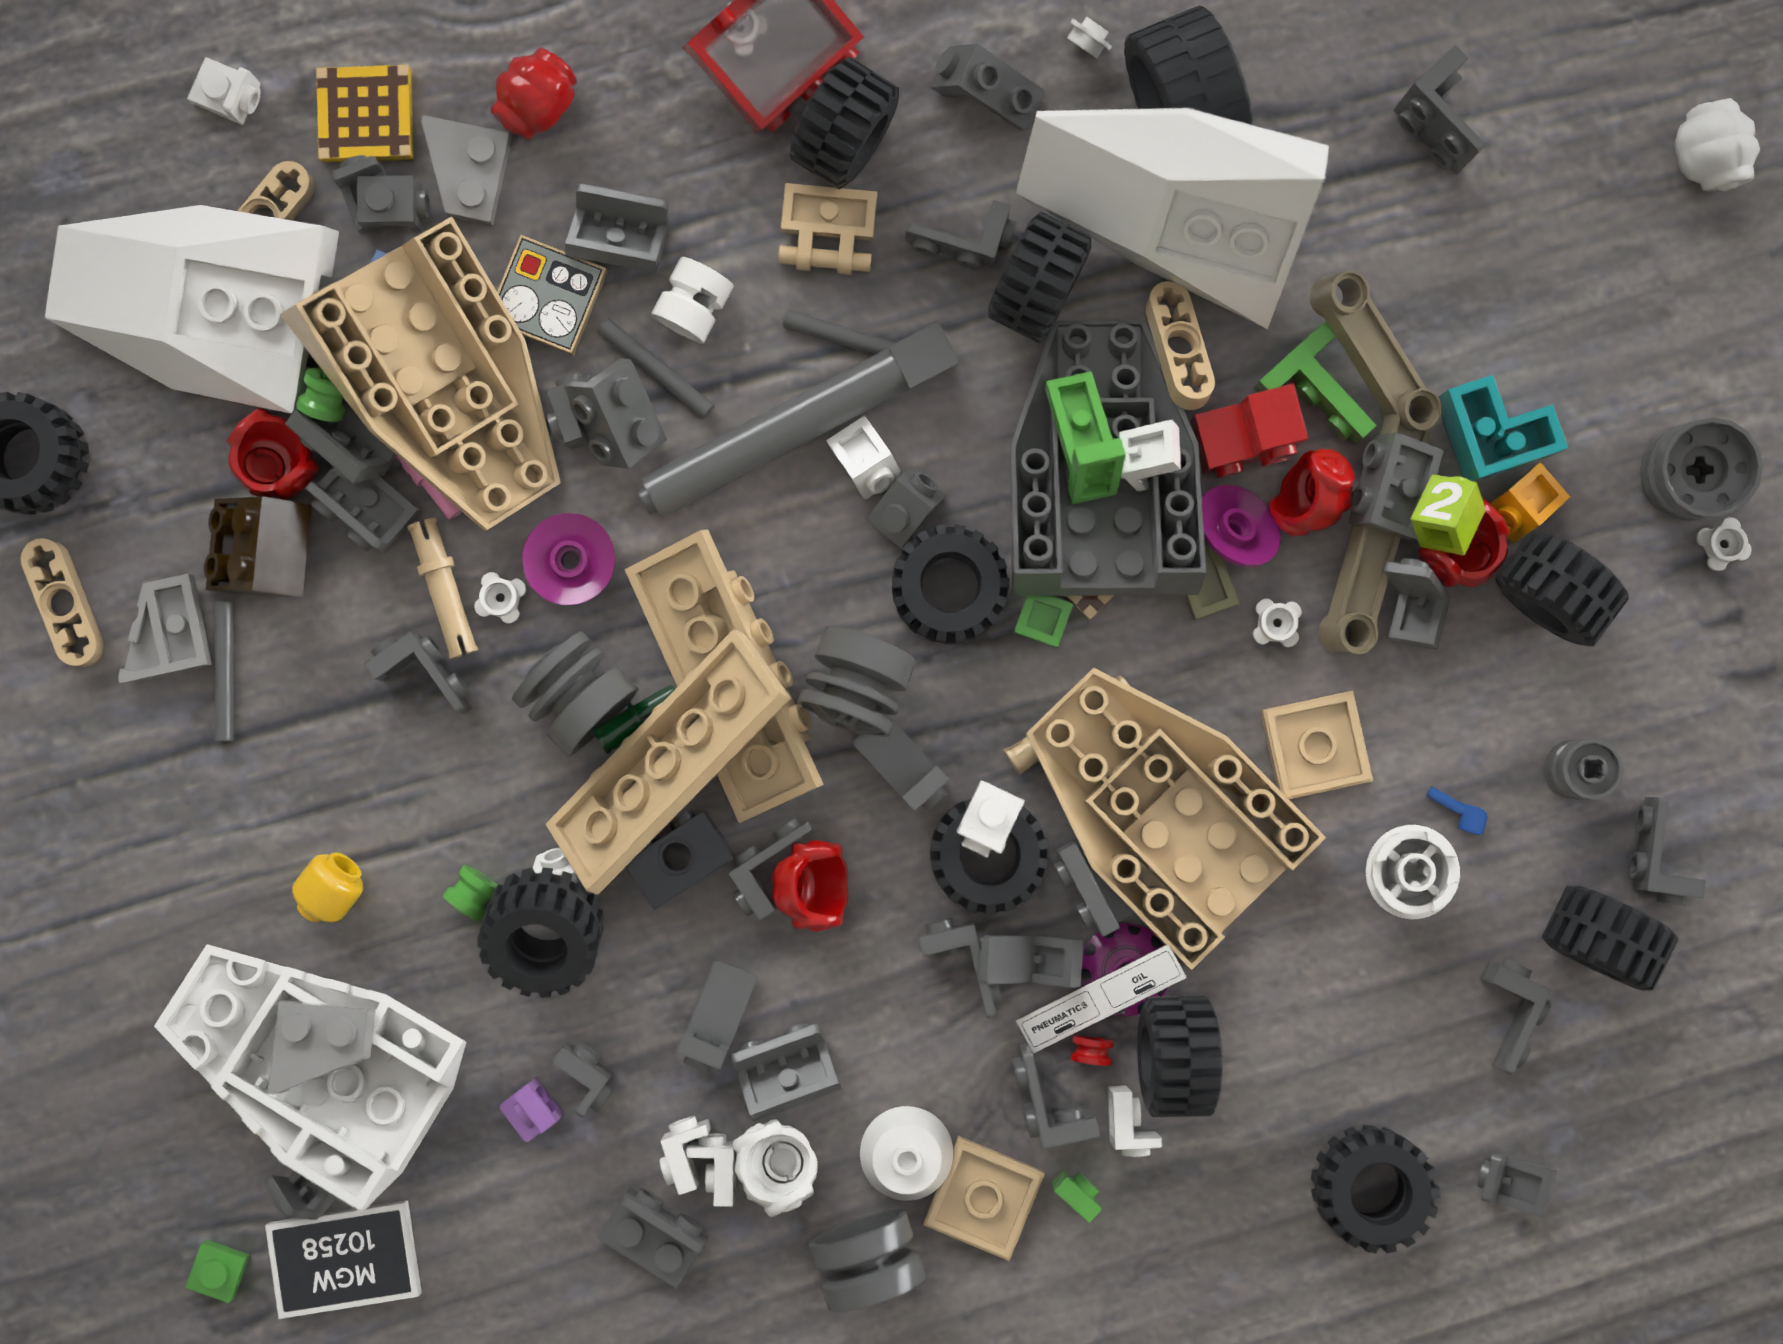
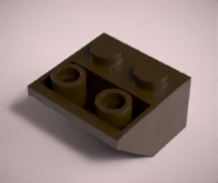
[204,496,312,597]

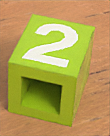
[1411,474,1486,556]

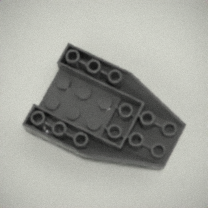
[1010,320,1206,596]

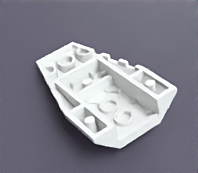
[154,944,466,1212]

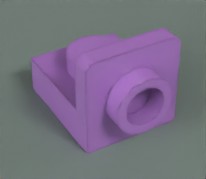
[500,1077,564,1142]

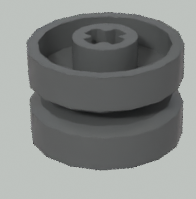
[808,1209,927,1312]

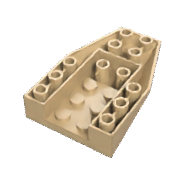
[280,217,561,531]
[1026,668,1326,970]

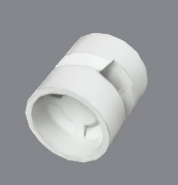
[651,257,734,344]

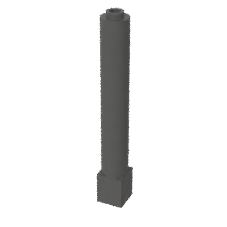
[637,321,960,518]

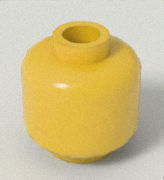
[292,852,364,923]

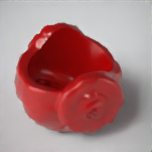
[491,47,577,141]
[227,408,319,500]
[1268,449,1355,537]
[1418,498,1510,588]
[772,840,848,932]

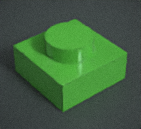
[1013,596,1073,648]
[1051,1169,1102,1223]
[185,1239,250,1303]

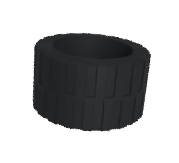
[1124,6,1253,125]

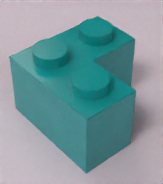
[1438,375,1568,482]

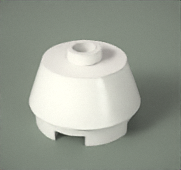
[1366,825,1460,919]
[860,1106,953,1201]

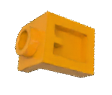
[1490,462,1570,542]

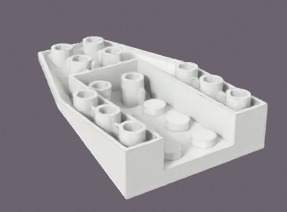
[1016,108,1329,329]
[45,205,339,413]

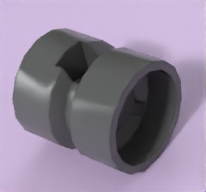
[1544,738,1624,800]

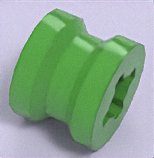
[296,368,345,422]
[442,864,498,922]

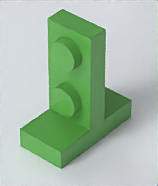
[1252,321,1377,445]
[1045,371,1126,505]

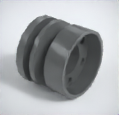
[1639,417,1763,521]
[797,626,917,737]
[512,631,639,757]

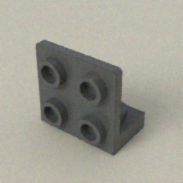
[1393,45,1485,175]
[1012,1042,1100,1149]

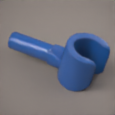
[1426,786,1488,835]

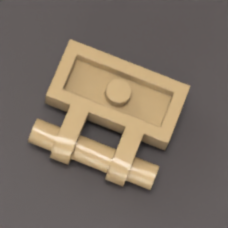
[778,183,877,275]

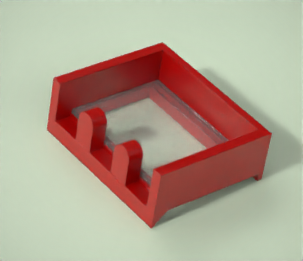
[682,0,864,133]

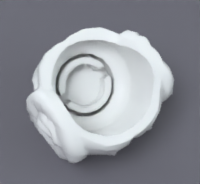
[1675,98,1760,192]
[733,1119,818,1217]

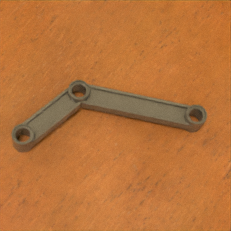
[1310,271,1442,654]

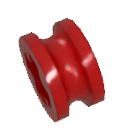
[1070,1035,1114,1066]

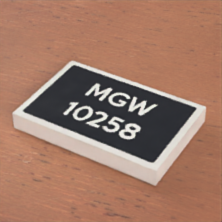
[265,1200,422,1319]

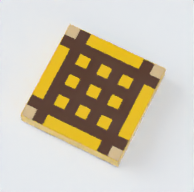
[316,65,414,163]

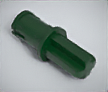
[592,685,675,754]

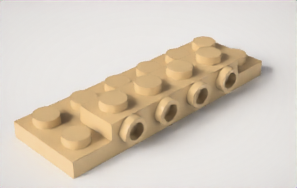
[625,529,824,823]
[546,629,791,894]

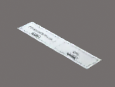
[1016,944,1187,1053]

